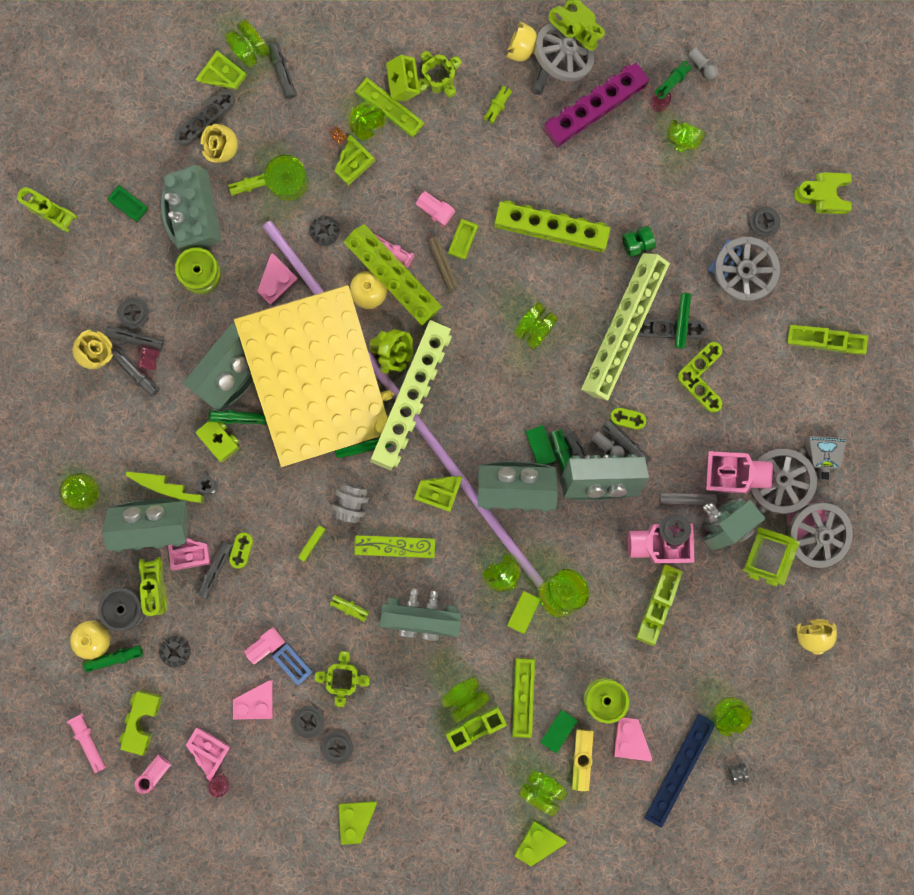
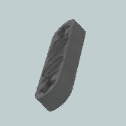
[175,91,235,146]
[637,319,707,339]

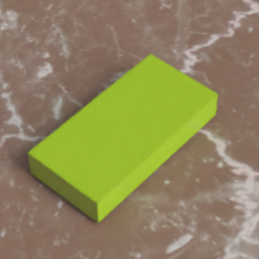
[448,219,479,261]
[298,525,327,562]
[507,591,541,634]

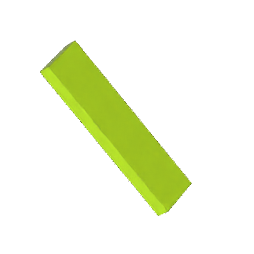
[355,77,425,138]
[512,658,535,738]

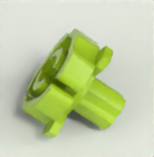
[369,329,414,374]

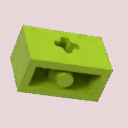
[386,55,420,102]
[195,421,240,463]

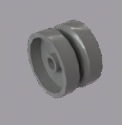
[98,588,146,631]

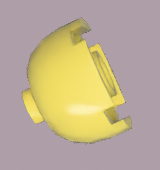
[506,21,537,62]
[201,124,238,163]
[350,271,387,309]
[72,330,113,369]
[796,619,837,655]
[70,621,111,660]

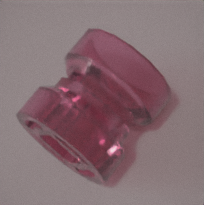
[650,92,671,112]
[137,347,160,371]

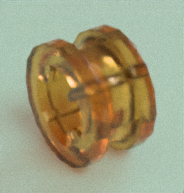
[329,126,347,145]

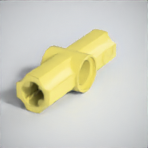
[572,729,594,791]

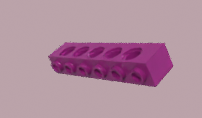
[544,62,649,148]

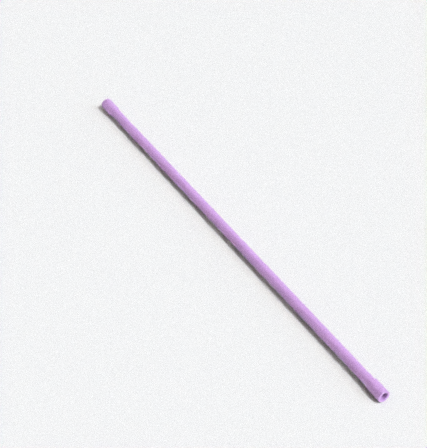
[262,221,558,605]

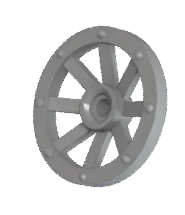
[534,23,594,82]
[714,237,780,302]
[751,449,817,514]
[788,502,853,568]

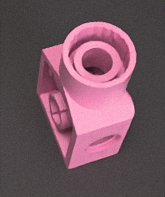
[706,451,773,494]
[628,523,694,563]

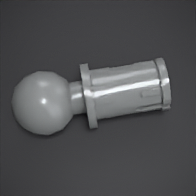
[688,47,718,80]
[591,431,625,458]

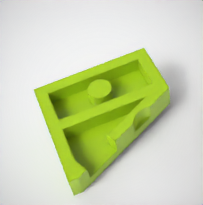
[196,51,247,90]
[334,135,375,186]
[414,476,463,512]
[339,801,377,845]
[514,821,567,867]

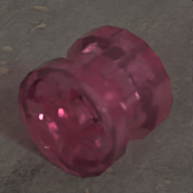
[208,775,230,798]

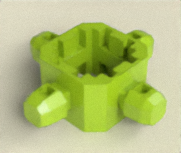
[418,50,462,98]
[315,651,370,707]

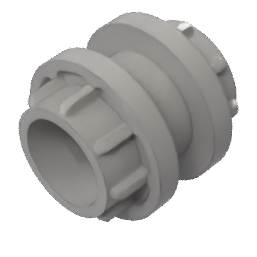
[331,483,369,523]

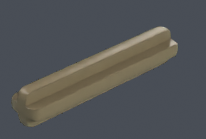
[428,236,457,290]

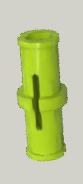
[483,86,512,124]
[228,173,268,196]
[330,594,370,622]

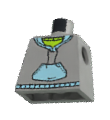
[805,436,846,480]

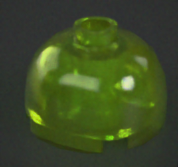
[348,101,386,141]
[668,120,707,153]
[59,473,99,511]
[482,554,521,592]
[712,697,753,737]

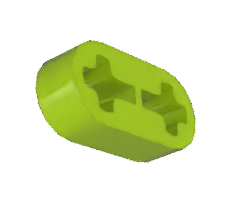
[610,408,646,430]
[229,533,253,569]

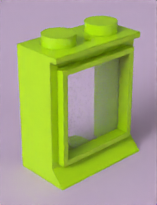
[743,527,800,587]

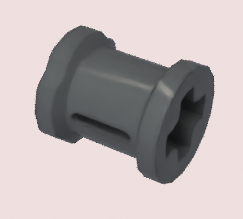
[197,476,217,495]

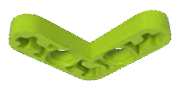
[677,342,723,413]

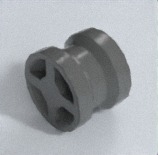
[728,763,749,785]

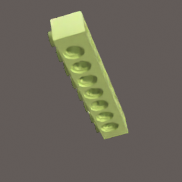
[581,253,670,400]
[370,320,452,471]

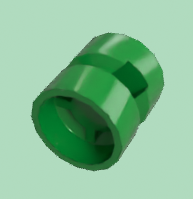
[622,226,656,258]

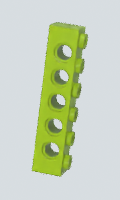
[494,201,611,253]
[344,224,442,325]

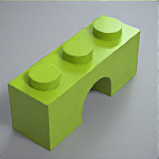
[119,690,163,756]
[445,705,507,753]

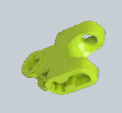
[548,0,605,50]
[794,172,852,214]
[17,187,78,233]
[139,557,167,616]

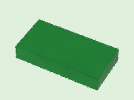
[107,185,149,223]
[525,425,557,465]
[540,709,578,753]

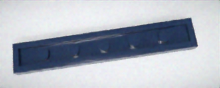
[644,713,716,828]

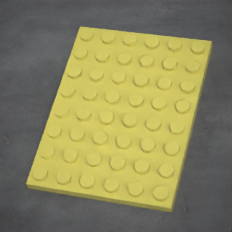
[234,285,388,467]

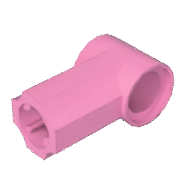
[416,191,455,227]
[244,627,285,664]
[135,754,172,794]

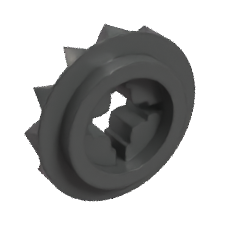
[750,207,780,237]
[309,215,340,246]
[118,298,149,329]
[659,514,691,545]
[159,636,191,667]
[293,706,324,738]
[322,732,353,764]

